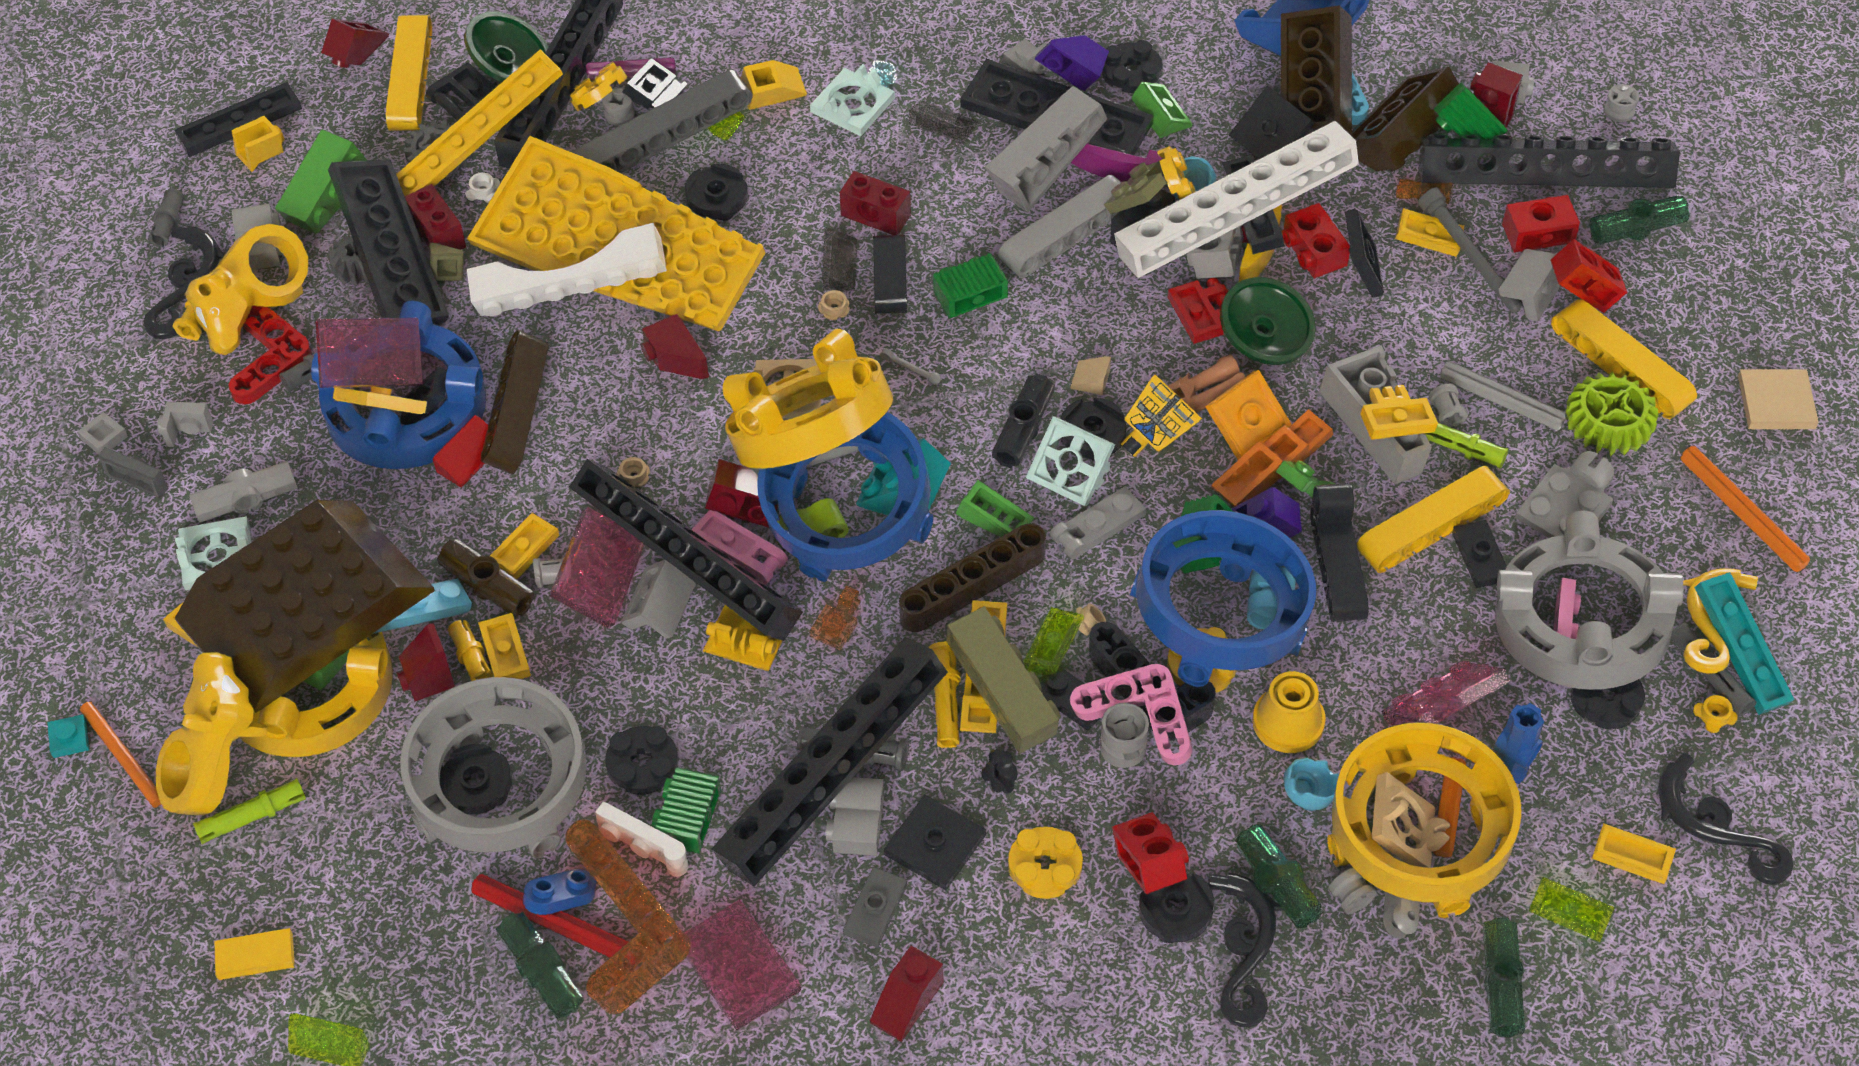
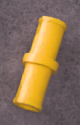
[447,620,493,681]

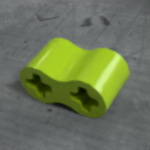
[777,498,849,538]

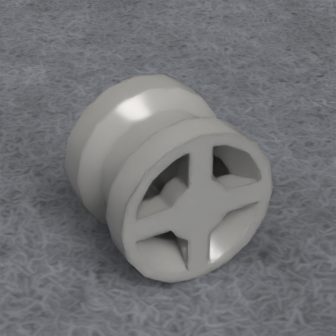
[1604,84,1639,122]
[602,88,635,126]
[1329,868,1377,915]

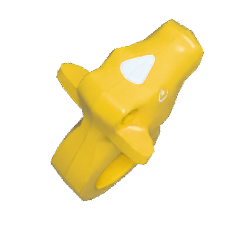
[185,224,308,355]
[156,652,268,815]

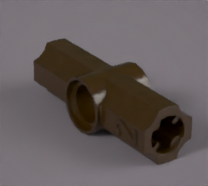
[437,539,535,617]

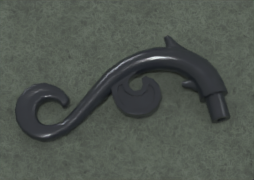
[143,225,225,340]
[1658,753,1794,885]
[1208,872,1284,1027]

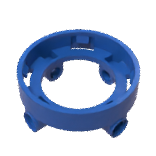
[311,301,486,469]
[757,408,934,582]
[1130,510,1316,687]

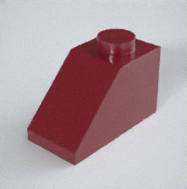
[321,19,390,68]
[640,314,709,379]
[396,623,455,702]
[870,945,944,1042]

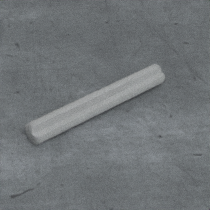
[1440,361,1566,430]

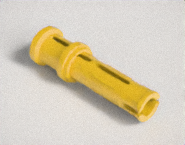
[928,641,961,748]

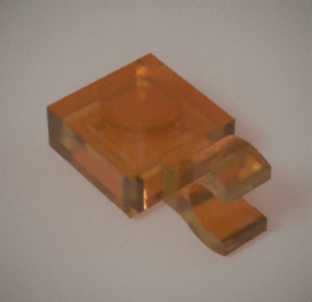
[809,586,860,651]

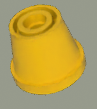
[1252,671,1326,753]

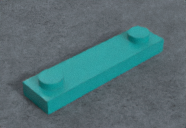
[1694,572,1795,715]

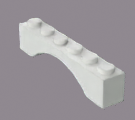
[467,223,667,316]

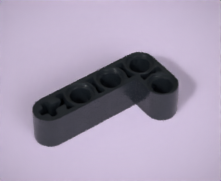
[1310,483,1369,622]
[1089,622,1216,741]

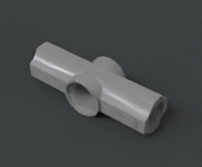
[189,461,298,523]

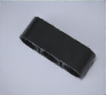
[873,235,907,314]

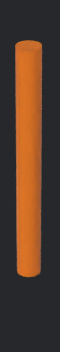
[80,702,161,808]

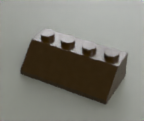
[1281,5,1352,136]
[1352,66,1459,172]

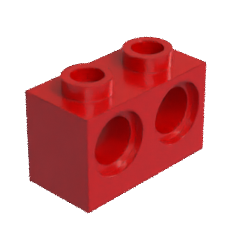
[1282,203,1350,279]
[1550,239,1628,313]
[1112,812,1189,894]

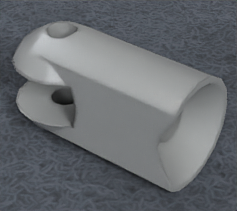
[1383,892,1420,939]

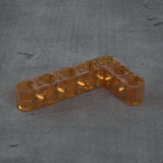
[565,819,691,1015]

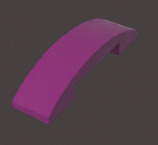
[1071,141,1165,182]

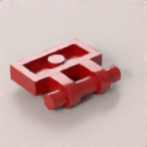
[1167,277,1228,344]

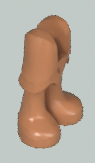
[1167,354,1245,413]

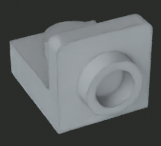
[1003,39,1047,75]
[157,402,213,447]

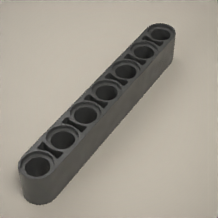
[570,70,752,173]

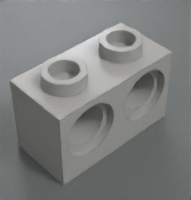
[1187,226,1243,279]

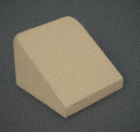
[1071,356,1111,396]

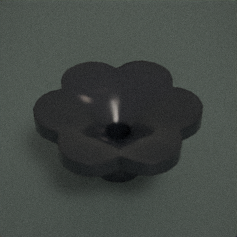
[981,749,1018,793]

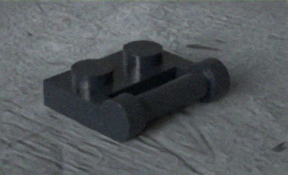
[426,62,496,121]

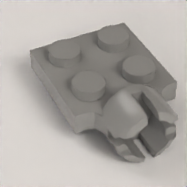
[1515,451,1615,538]

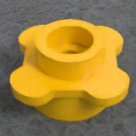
[1693,695,1737,733]

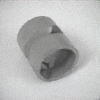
[1100,703,1149,768]

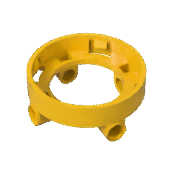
[723,329,893,469]
[239,632,393,757]
[1327,723,1522,918]

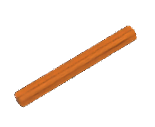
[1681,446,1810,572]

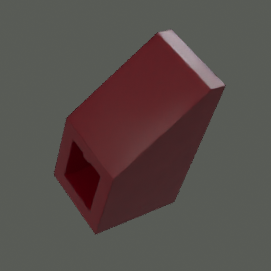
[705,459,778,528]

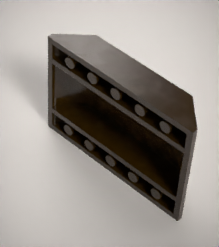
[175,499,435,713]

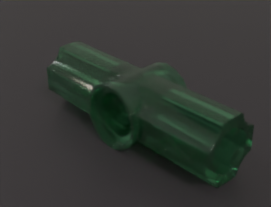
[1589,195,1690,245]
[1235,824,1323,928]
[496,912,584,1019]
[1482,918,1525,1038]

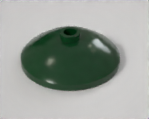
[464,11,548,82]
[1220,277,1316,365]

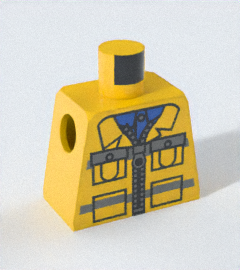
[1121,375,1202,457]

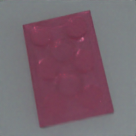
[315,318,423,388]
[549,507,645,629]
[1381,661,1510,726]
[676,899,801,1031]

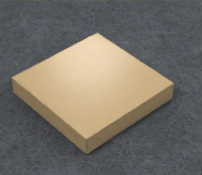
[1738,369,1819,429]

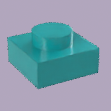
[47,714,89,758]

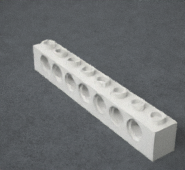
[1114,121,1359,278]

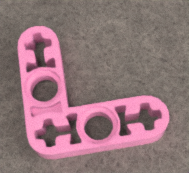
[1070,664,1192,765]

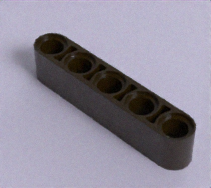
[480,329,549,475]
[899,523,1046,632]

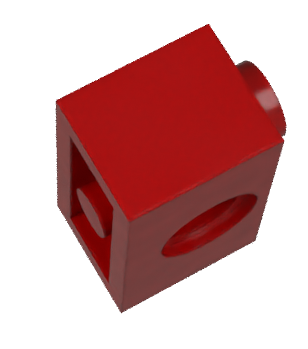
[1502,195,1580,253]

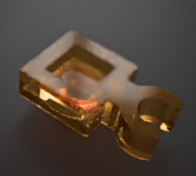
[1396,179,1454,204]

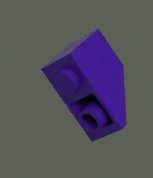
[1035,35,1109,91]
[1232,487,1302,538]

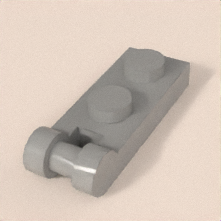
[1049,486,1146,560]

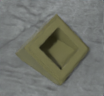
[429,243,463,281]

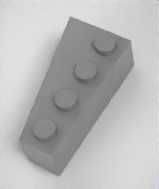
[985,86,1108,212]
[1319,345,1432,484]

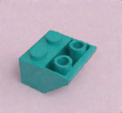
[856,438,951,516]

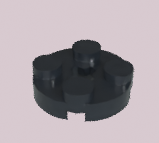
[1102,40,1163,93]
[685,164,748,221]
[1060,398,1126,461]
[1570,679,1645,729]
[605,726,679,795]
[440,744,512,814]
[1138,872,1214,944]

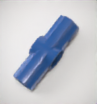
[1493,703,1544,784]

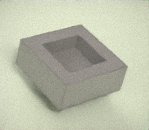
[77,412,128,454]

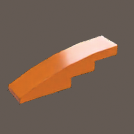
[1211,409,1333,507]

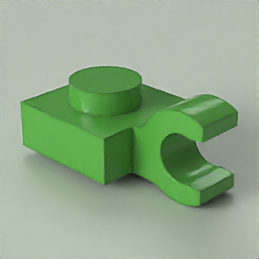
[1276,460,1335,498]

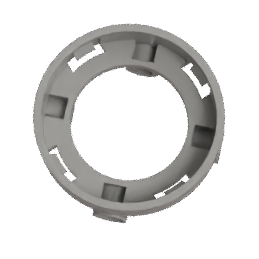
[1495,511,1684,690]
[400,677,586,859]

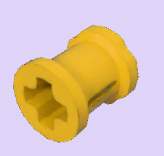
[173,300,202,341]

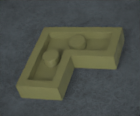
[1104,161,1167,214]

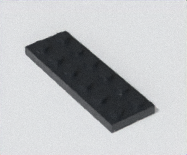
[960,58,1154,155]
[328,159,449,325]

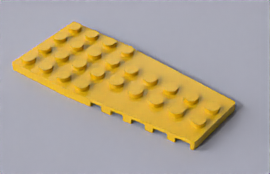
[467,136,766,331]

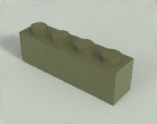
[946,606,1060,754]

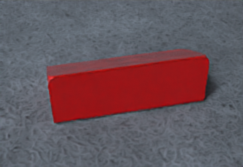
[433,415,488,488]

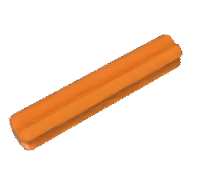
[1433,757,1466,858]

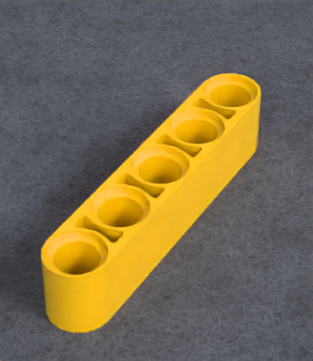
[386,15,432,131]
[1551,299,1697,419]
[1356,466,1510,573]

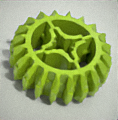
[1565,371,1659,456]

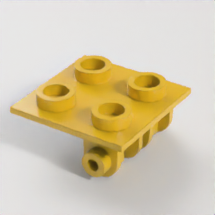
[703,605,782,671]

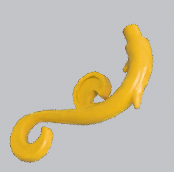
[1683,568,1758,674]

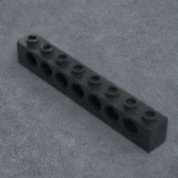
[494,0,623,169]
[1418,133,1680,188]
[569,459,803,641]
[711,637,948,887]

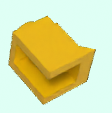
[232,116,284,172]

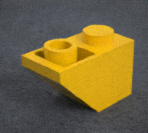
[741,60,807,110]

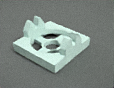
[810,64,895,136]
[1026,416,1115,506]
[175,516,251,590]

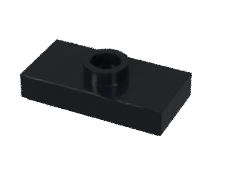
[400,367,447,425]
[1452,520,1507,588]

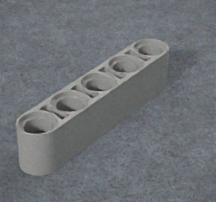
[998,175,1121,278]

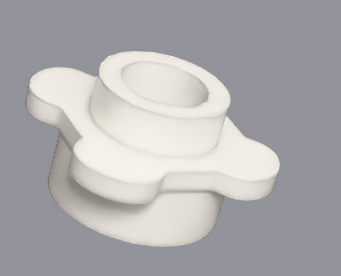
[465,173,500,203]

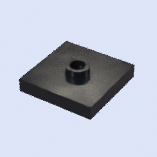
[1229,86,1315,159]
[1345,208,1384,297]
[884,794,986,891]

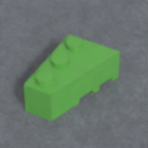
[275,129,368,234]

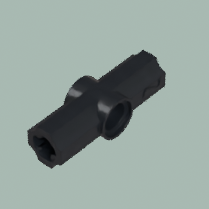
[992,373,1055,468]

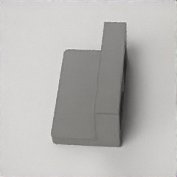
[1499,249,1560,321]
[621,560,695,638]

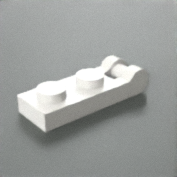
[595,801,688,877]

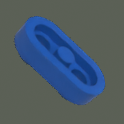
[523,869,596,915]

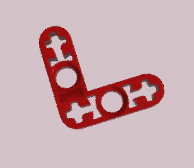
[229,306,312,405]

